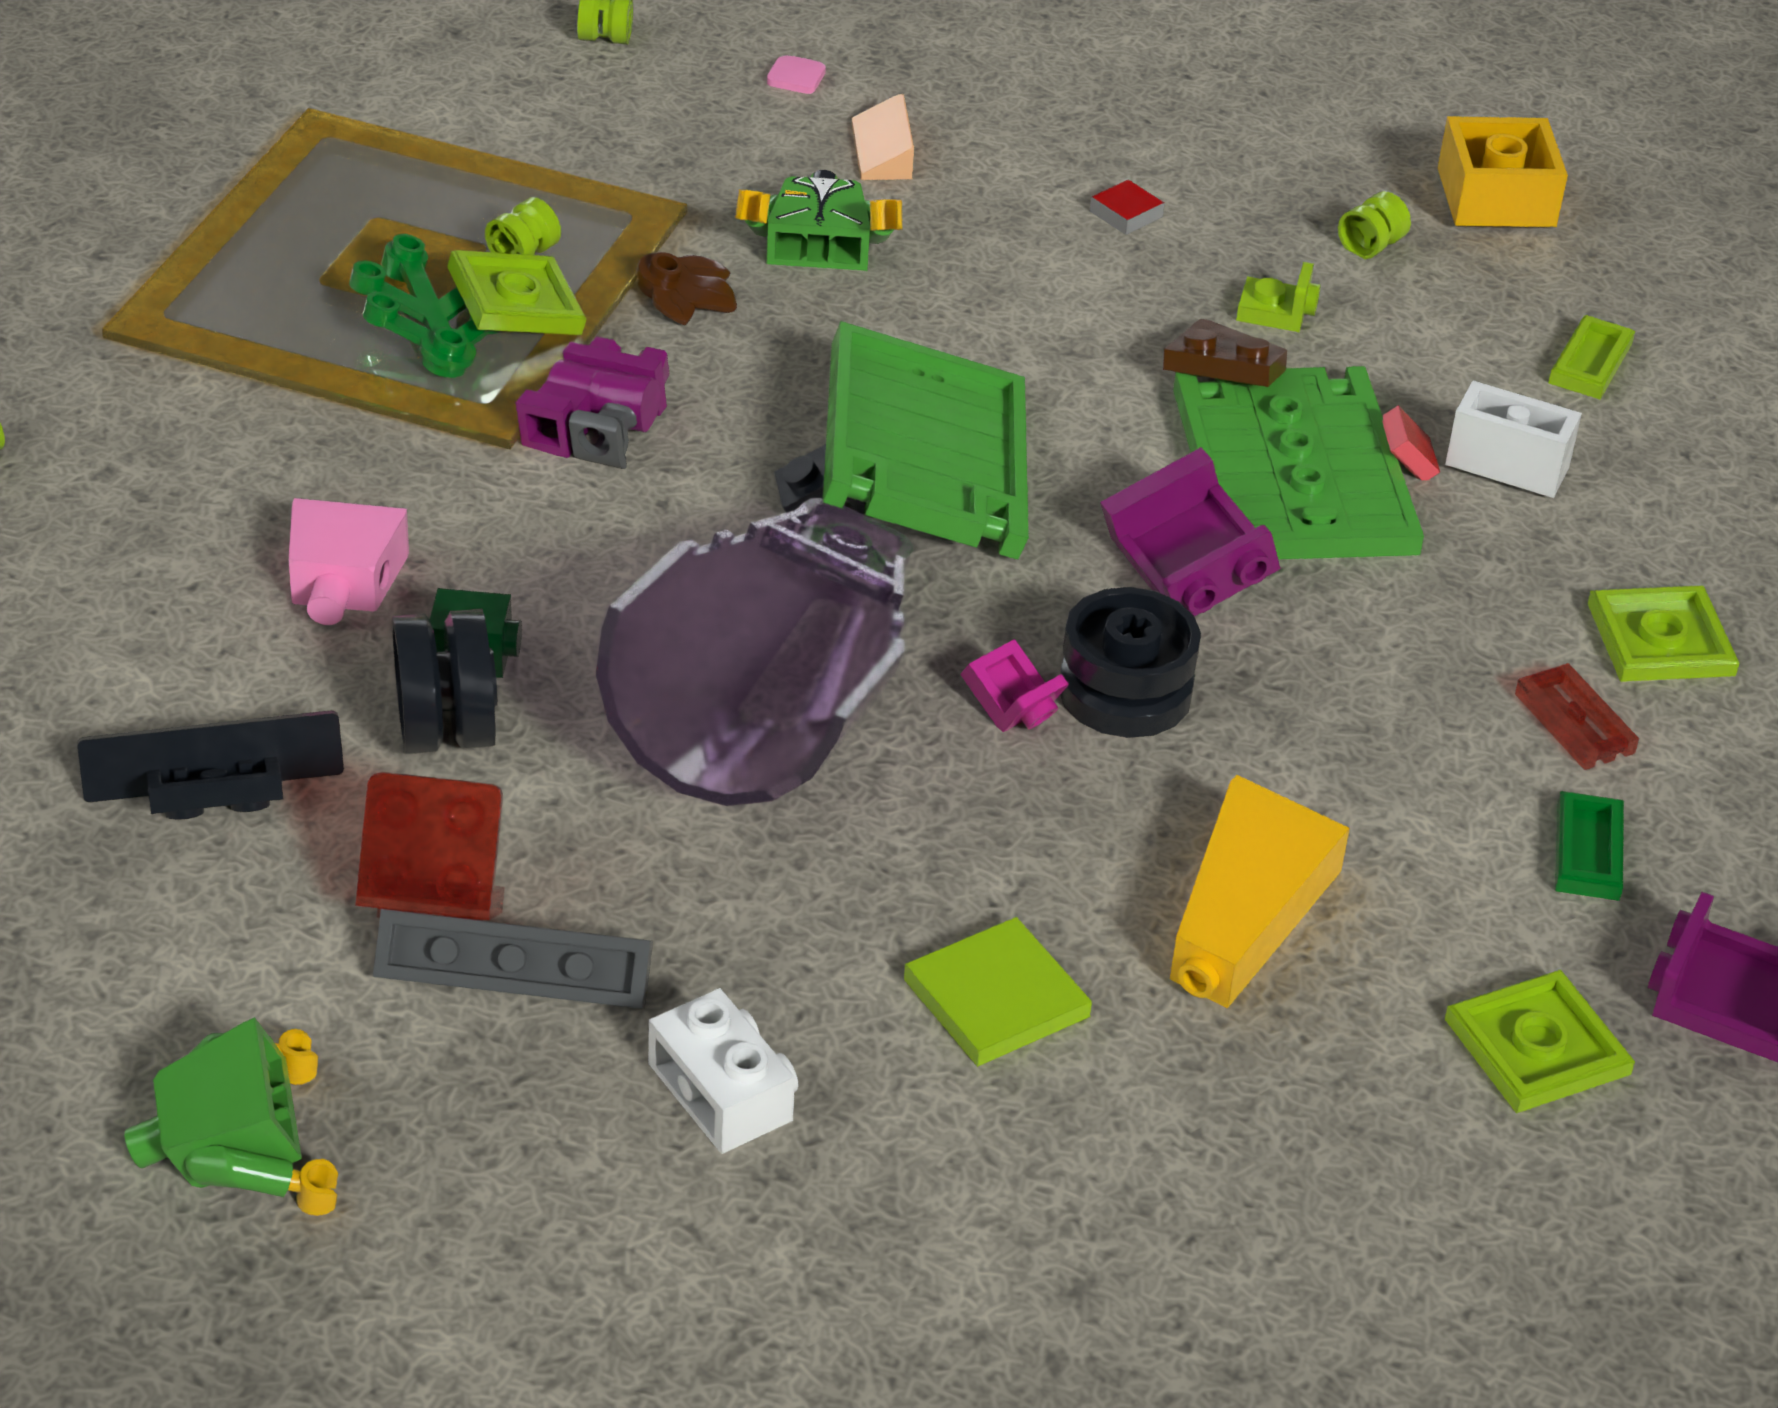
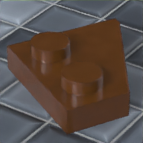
[1163,319,1287,387]

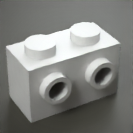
[1445,381,1582,498]
[648,988,798,1154]

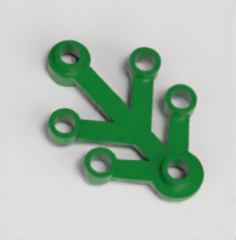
[349,234,500,378]

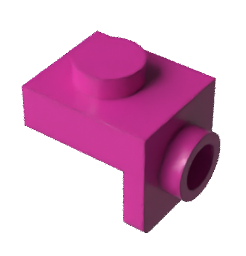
[960,639,1069,732]

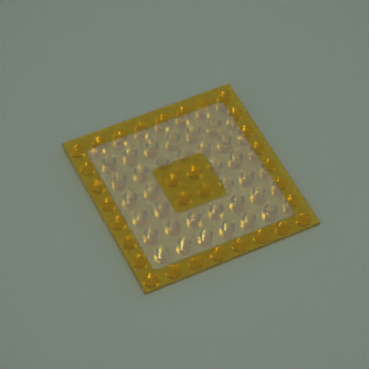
[102,108,687,450]

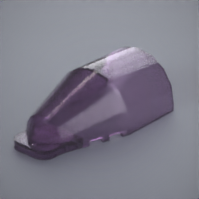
[596,498,913,806]

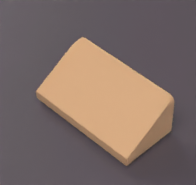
[852,94,914,180]

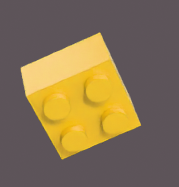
[1438,116,1568,227]

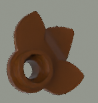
[636,252,737,325]

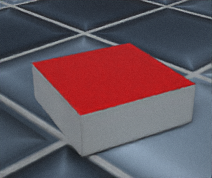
[1090,179,1165,235]

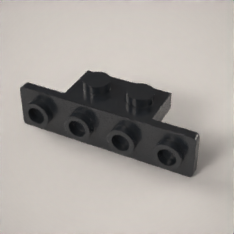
[77,710,344,820]

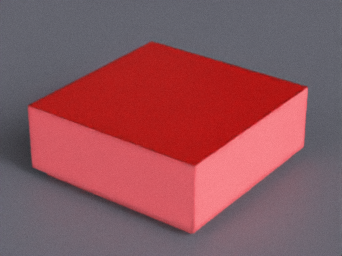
[1382,405,1440,480]

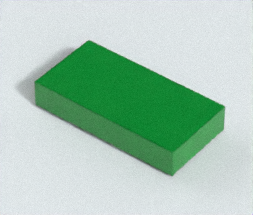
[1555,791,1624,901]

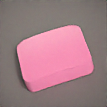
[767,55,826,94]

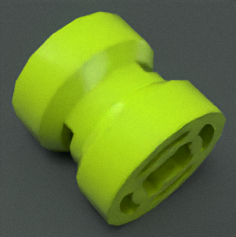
[577,0,633,45]
[1338,191,1411,260]
[485,197,561,255]

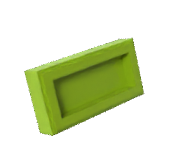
[1548,315,1635,400]

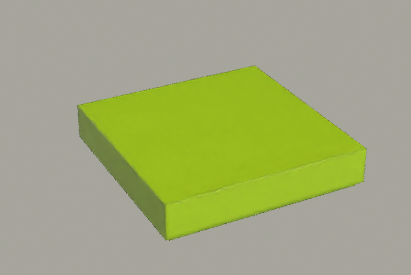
[447,250,587,335]
[1587,585,1740,682]
[904,917,1092,1067]
[1445,969,1635,1114]

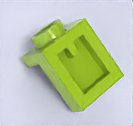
[1236,262,1321,333]

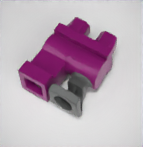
[515,336,670,469]

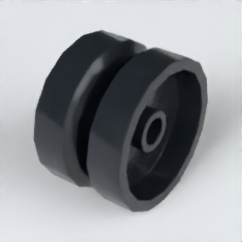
[1060,587,1201,738]
[392,609,498,755]

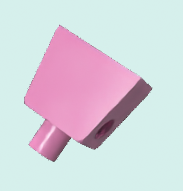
[289,498,409,625]

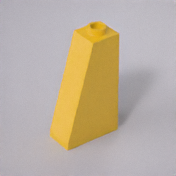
[1170,774,1350,1008]

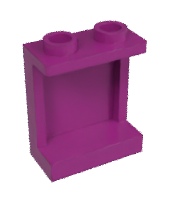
[1100,447,1281,616]
[1647,892,1778,1063]

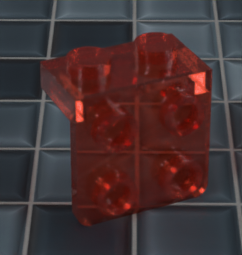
[355,772,505,920]

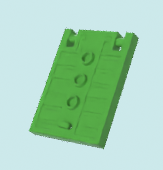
[823,321,1029,560]
[1173,366,1424,560]

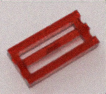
[1515,663,1639,770]

